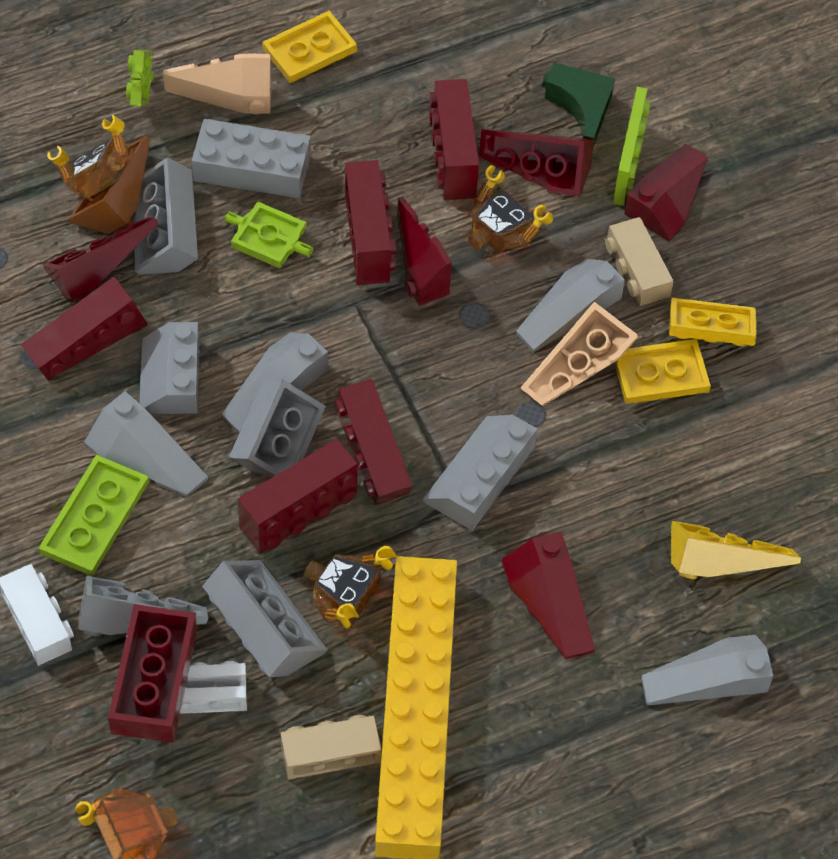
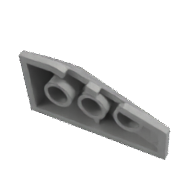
[516,259,625,353]
[222,332,328,433]
[84,391,208,498]
[79,575,208,636]
[641,635,773,706]

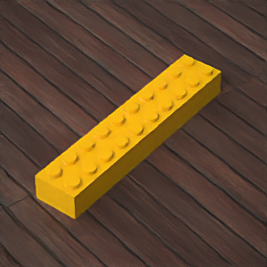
[375,556,457,859]

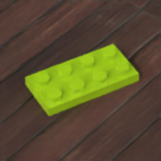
[613,87,651,206]
[38,455,149,577]

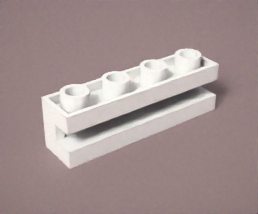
[180,661,247,714]

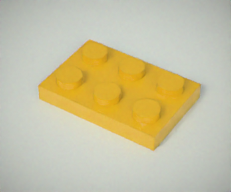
[262,11,357,83]
[669,298,756,346]
[614,339,711,404]

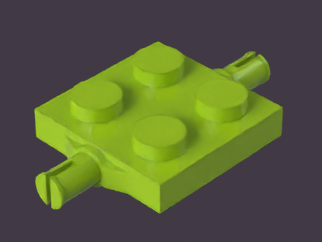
[126,49,155,106]
[225,202,313,268]

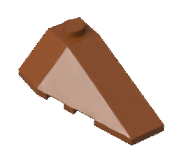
[68,135,150,234]

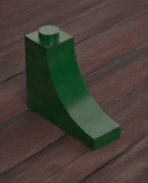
[542,62,615,149]

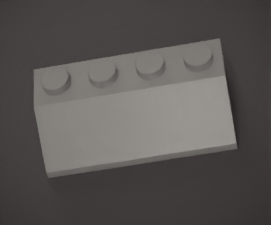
[132,157,198,275]
[423,415,538,531]
[202,560,328,678]

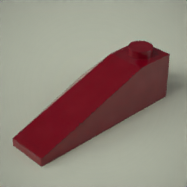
[479,129,594,196]
[624,144,708,242]
[397,196,452,306]
[43,217,158,301]
[501,531,595,660]

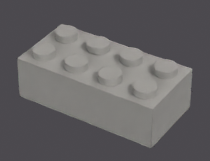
[191,119,311,199]

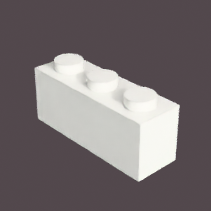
[0,564,74,666]

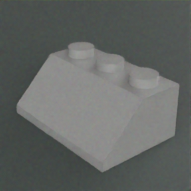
[139,322,200,414]
[229,379,326,478]

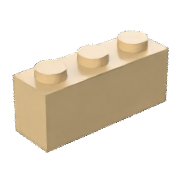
[605,217,674,306]
[280,715,381,780]

